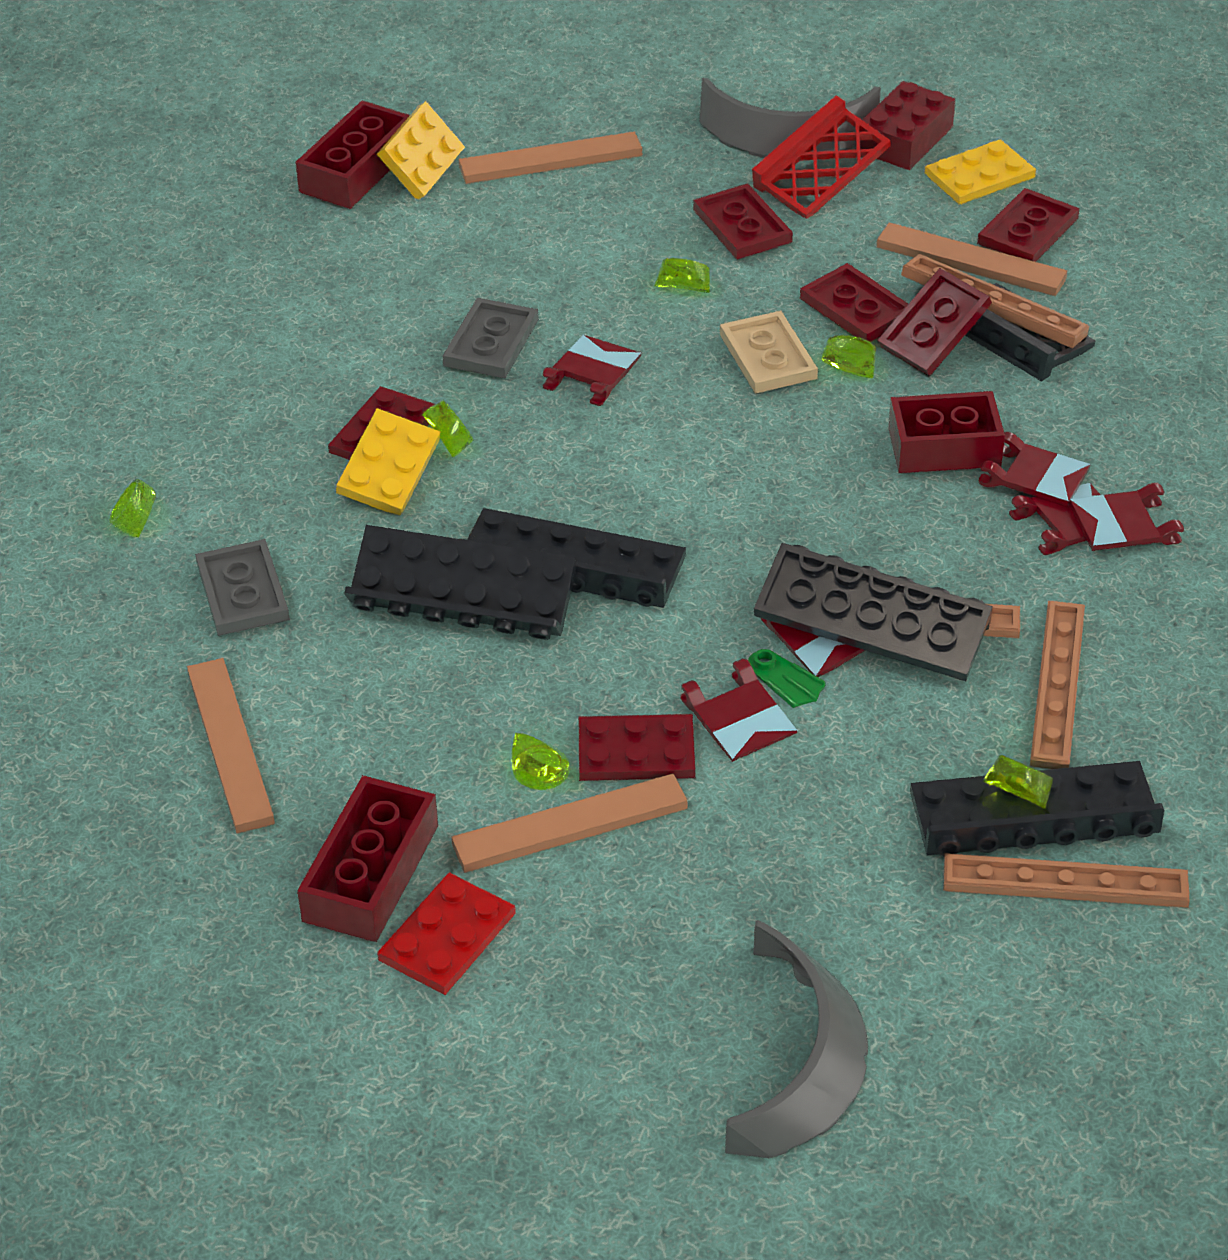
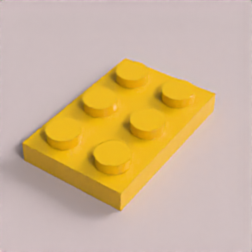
[377,101,465,199]
[925,139,1036,205]
[336,408,440,515]

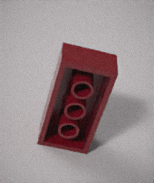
[295,100,410,209]
[297,775,439,943]

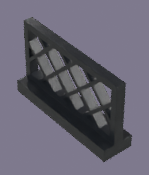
[965,283,1096,382]

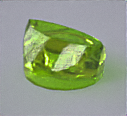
[654,258,710,293]
[821,335,876,378]
[422,399,474,457]
[109,479,156,538]
[511,733,570,790]
[983,754,1054,809]

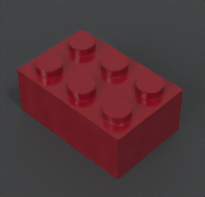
[859,81,956,171]
[888,391,1005,473]

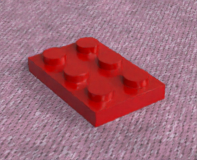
[377,872,516,995]

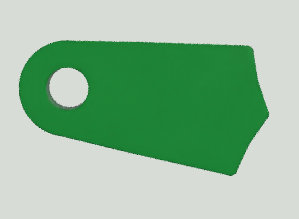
[748,649,826,708]

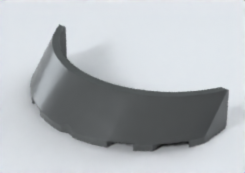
[699,78,881,158]
[725,920,868,1158]

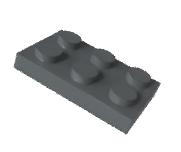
[442,297,539,379]
[195,539,290,636]

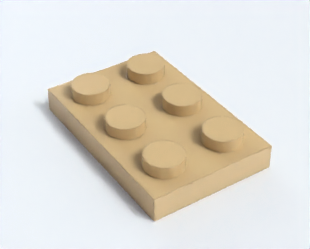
[720,311,818,394]

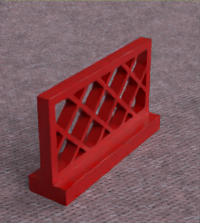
[752,95,891,219]

